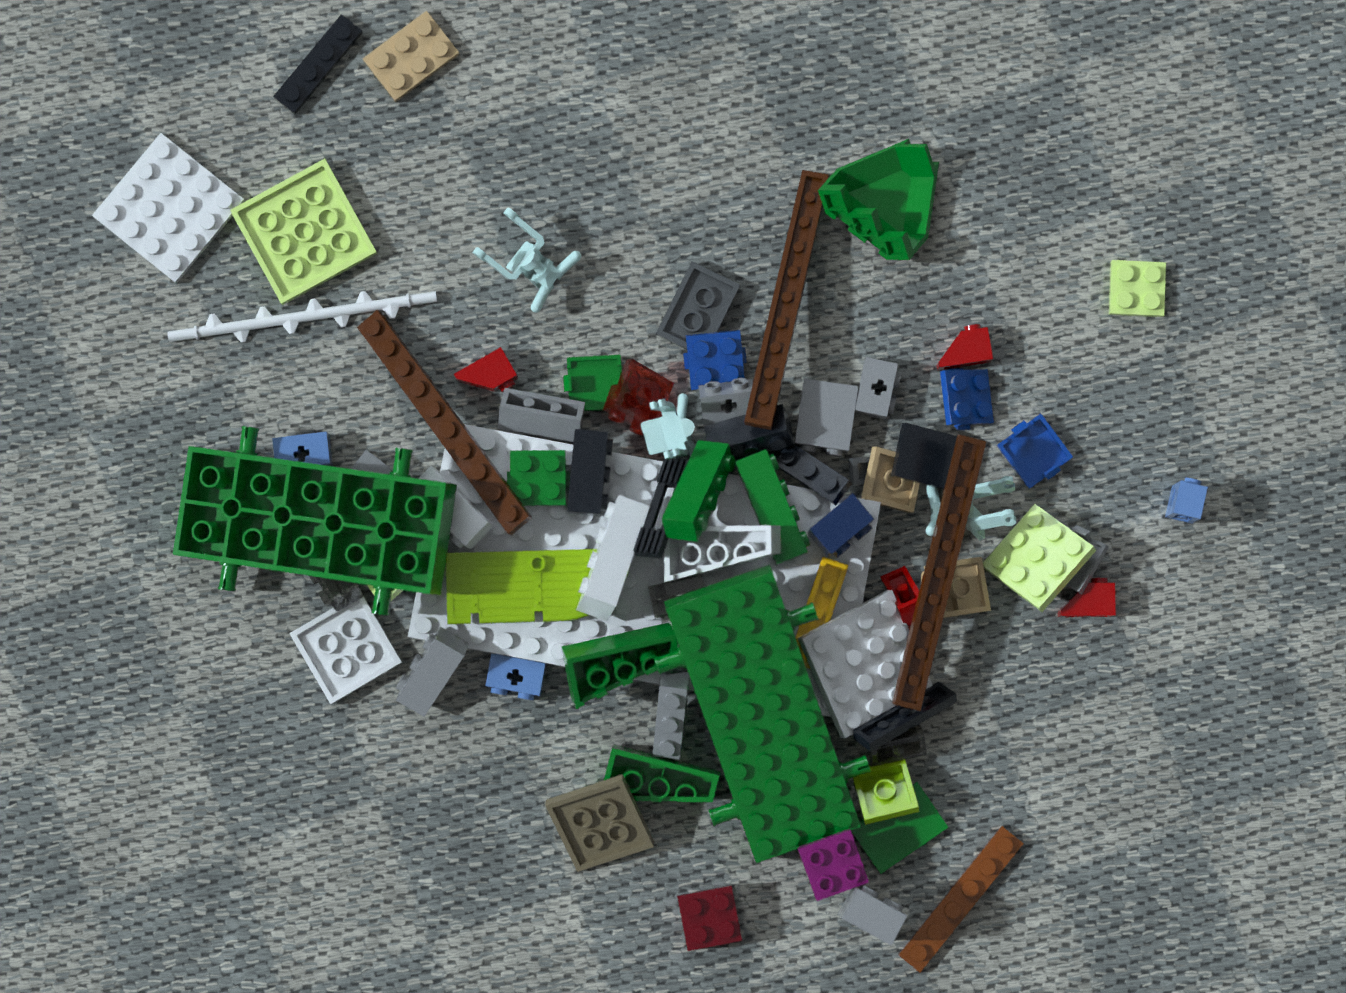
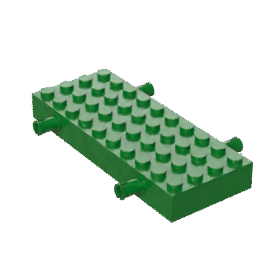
[173,426,457,615]
[654,564,871,863]

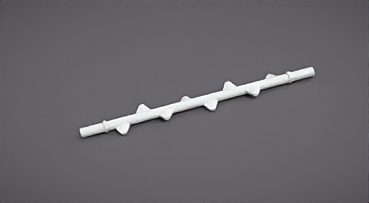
[168,291,437,342]

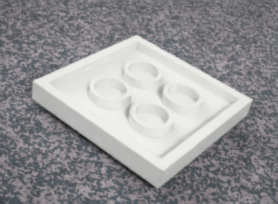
[289,592,403,705]

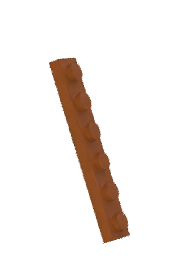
[898,826,1024,972]

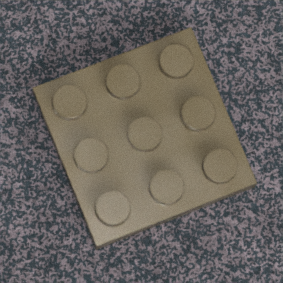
[545,774,654,872]

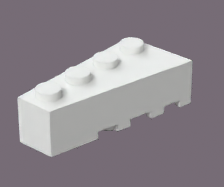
[576,495,650,621]
[664,525,781,582]

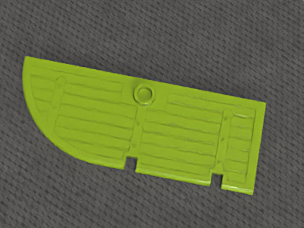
[446,549,631,624]

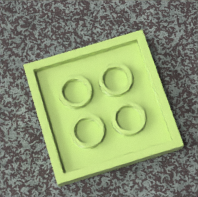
[983,504,1096,612]

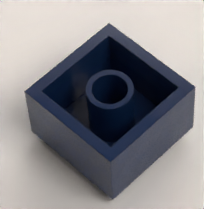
[808,493,874,558]

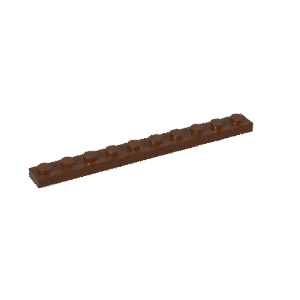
[744,170,829,430]
[357,310,532,535]
[892,435,987,711]

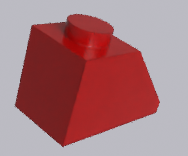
[936,324,993,371]
[454,347,518,392]
[880,566,919,631]
[1057,578,1116,617]

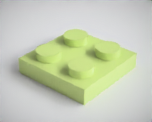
[1109,260,1166,317]

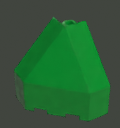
[818,139,939,260]

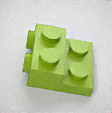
[852,759,919,825]

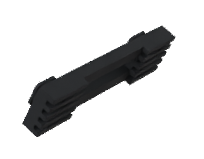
[633,458,689,559]

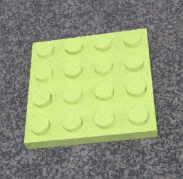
[230,159,377,305]

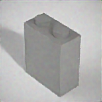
[794,378,858,457]

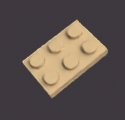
[363,10,460,102]

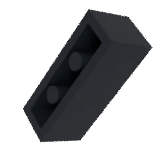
[705,404,794,462]
[567,429,613,517]

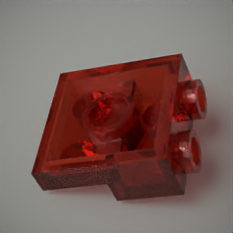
[603,359,674,435]

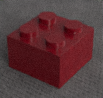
[677,885,742,951]

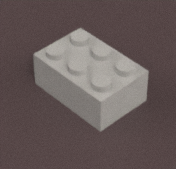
[837,885,907,946]

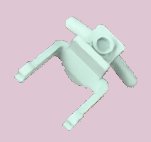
[472,208,582,313]
[641,393,695,459]
[926,476,1016,541]

